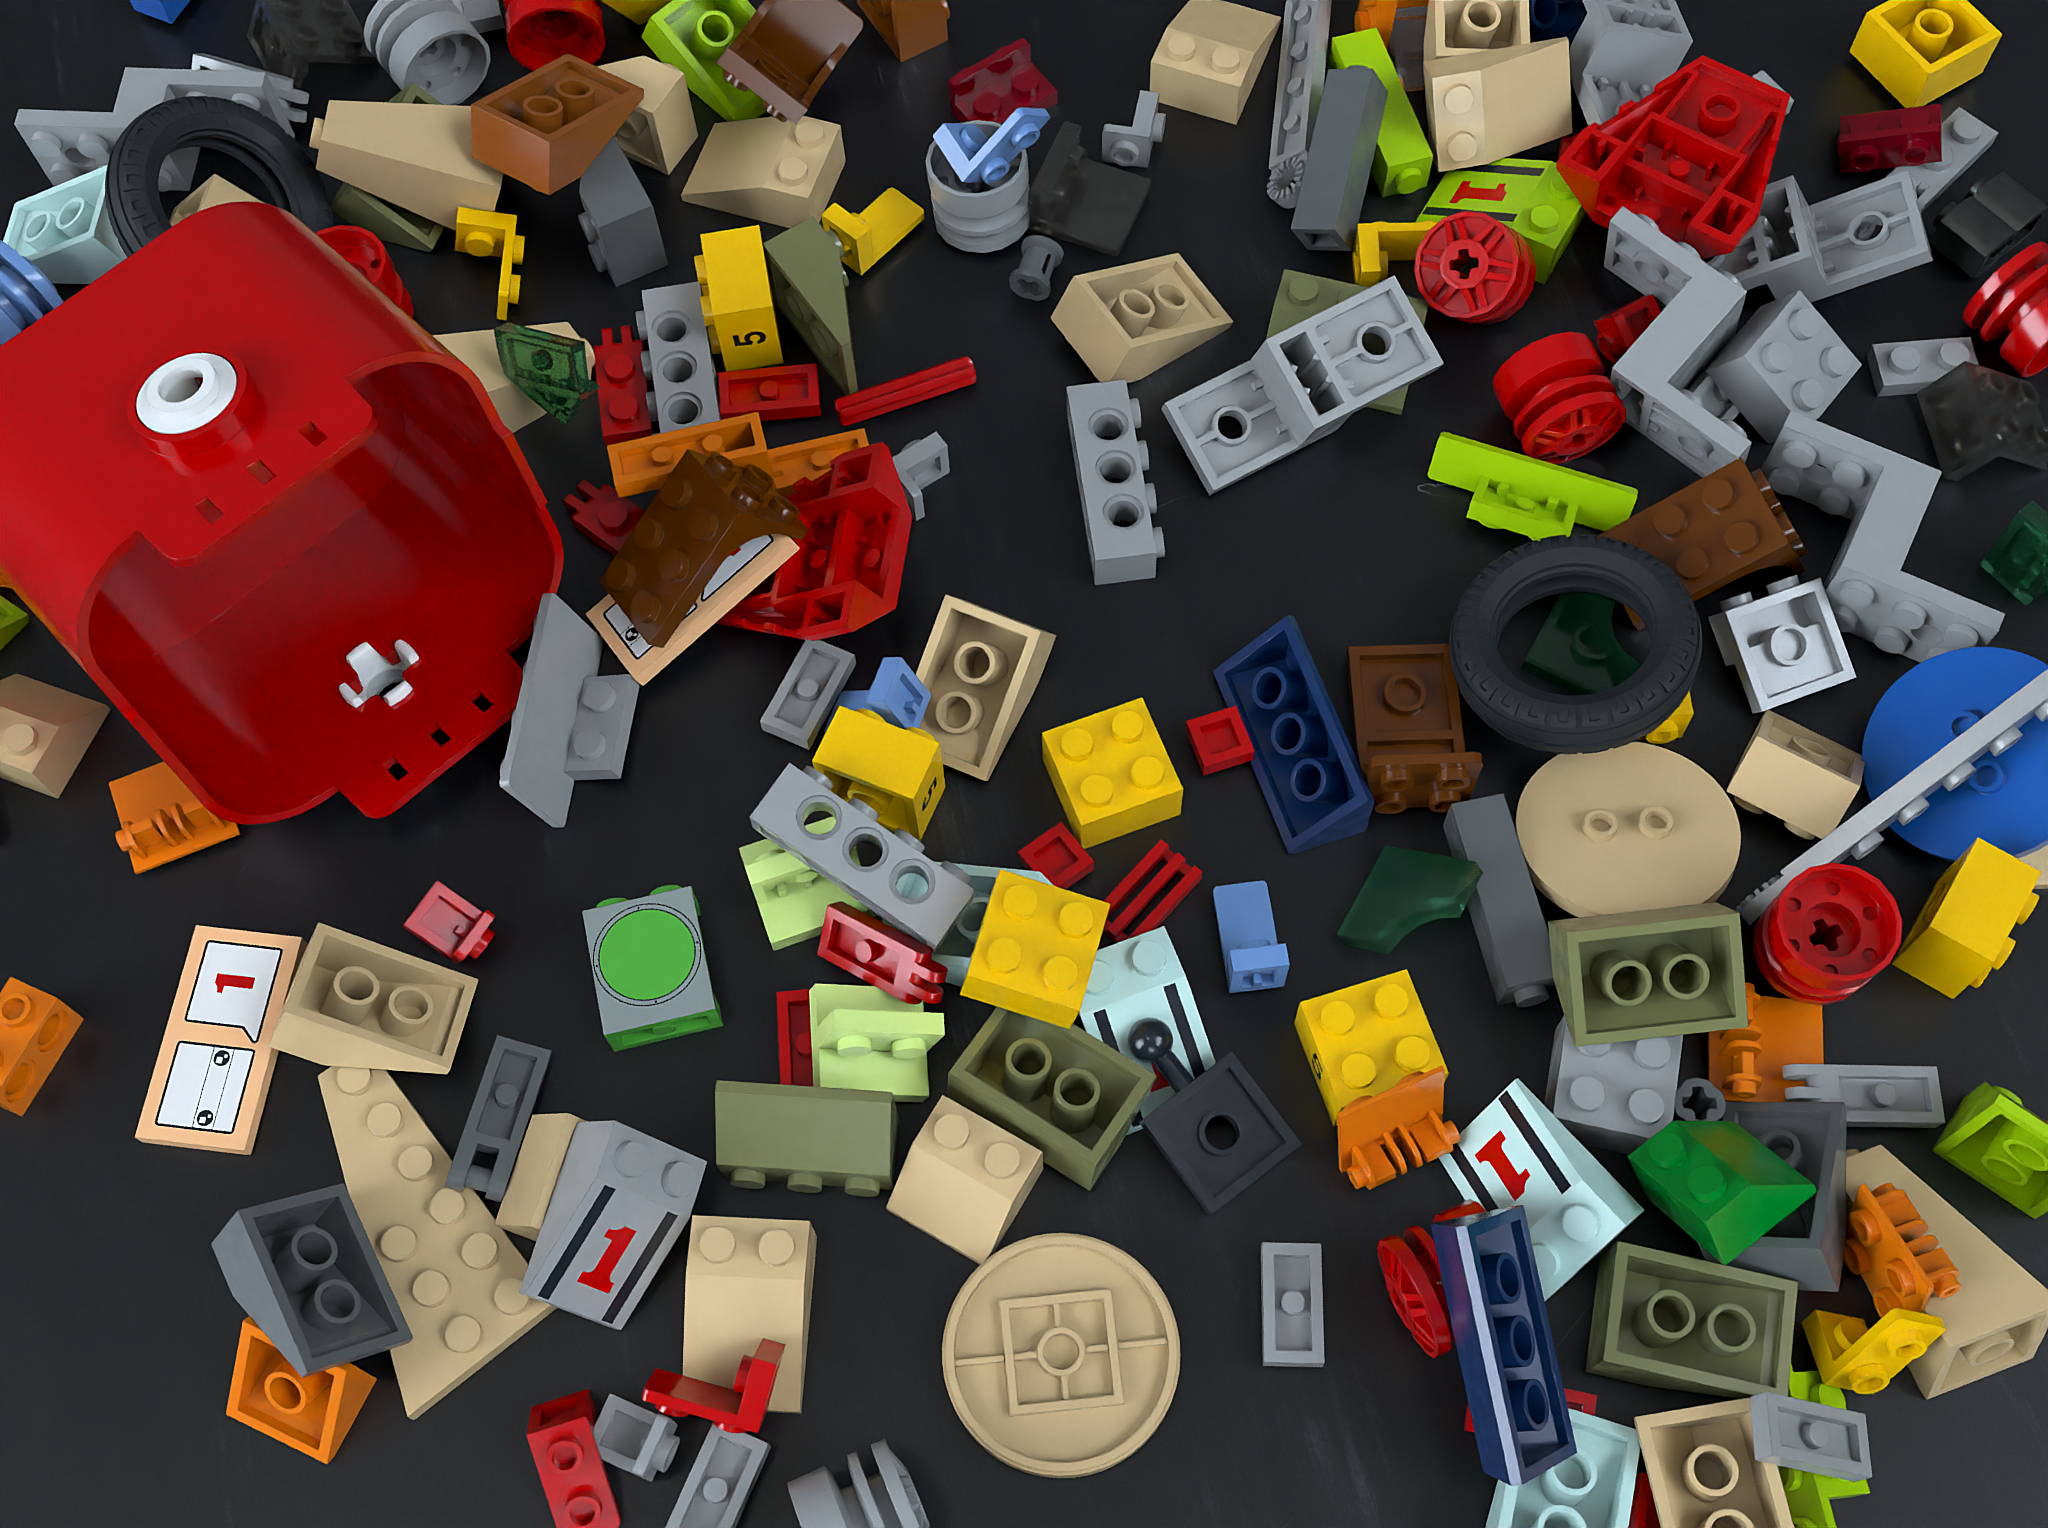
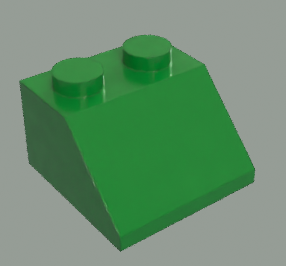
[1627,1121,1817,1266]

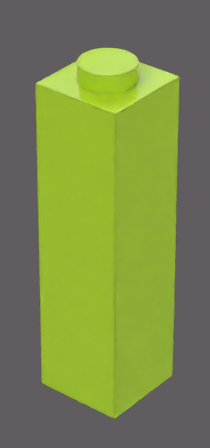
[1328,27,1433,197]

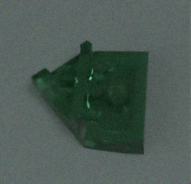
[493,322,600,424]

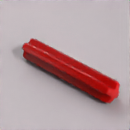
[834,356,976,426]

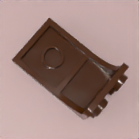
[717,0,863,125]
[599,449,809,648]
[1597,457,1808,631]
[1346,643,1483,814]

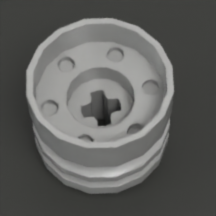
[364,0,491,105]
[925,120,1033,253]
[787,1438,930,1528]

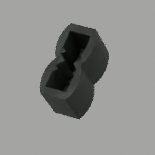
[1929,172,2048,278]

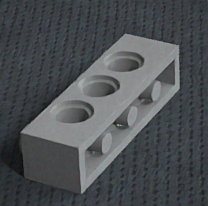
[636,282,722,436]
[1066,379,1165,585]
[750,763,975,954]

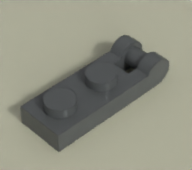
[445,1035,552,1203]

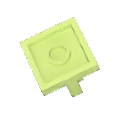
[739,816,877,951]
[809,984,945,1102]

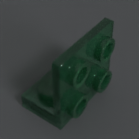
[1979,500,2048,606]

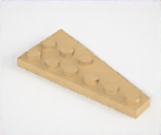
[318,1066,557,1420]

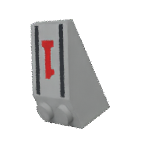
[519,1120,707,1330]

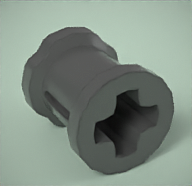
[1009,235,1064,301]
[1673,1078,1726,1121]

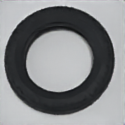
[105,96,333,257]
[1449,534,1702,754]

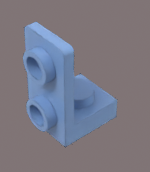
[932,107,1051,184]
[824,657,932,733]
[1212,881,1290,993]

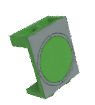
[582,885,723,1052]

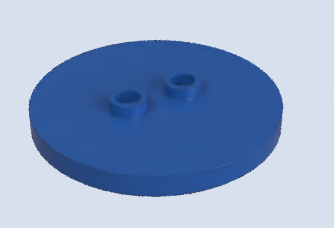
[1862,647,2048,862]

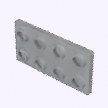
[499,593,640,828]

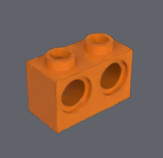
[0,977,84,1117]

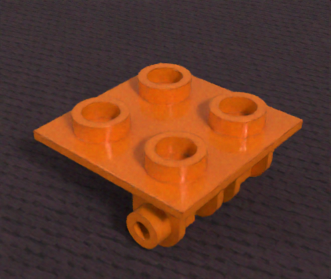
[109,761,240,874]
[1708,982,1824,1102]
[1337,1065,1461,1190]
[1844,1183,1962,1318]

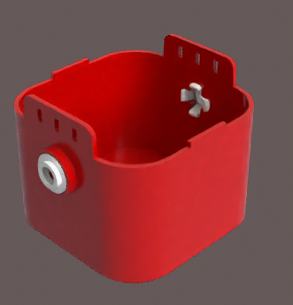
[0,201,564,825]

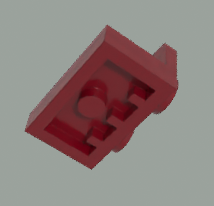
[949,38,1057,124]
[1837,104,1942,173]

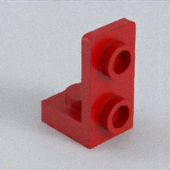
[642,1338,786,1434]
[526,1388,621,1528]

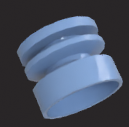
[0,240,63,346]

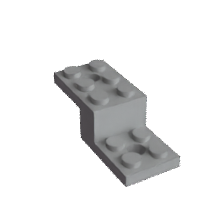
[1569,0,1693,126]
[14,67,295,192]
[1707,170,1933,303]
[1161,275,1444,496]

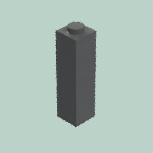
[1291,65,1389,251]
[1443,793,1556,1007]

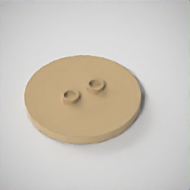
[1515,741,1741,918]
[942,1233,1181,1478]

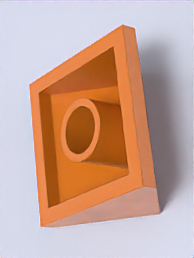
[226,1316,377,1464]

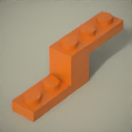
[607,412,869,498]

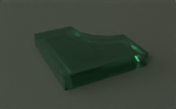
[1521,592,1642,696]
[1337,845,1483,954]

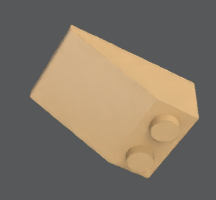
[1150,0,1281,125]
[1423,37,1572,172]
[681,116,846,228]
[1051,253,1234,383]
[916,594,1056,781]
[268,922,479,1074]
[683,1215,817,1414]

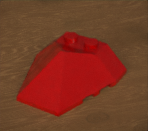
[1556,55,1790,259]
[715,442,913,641]

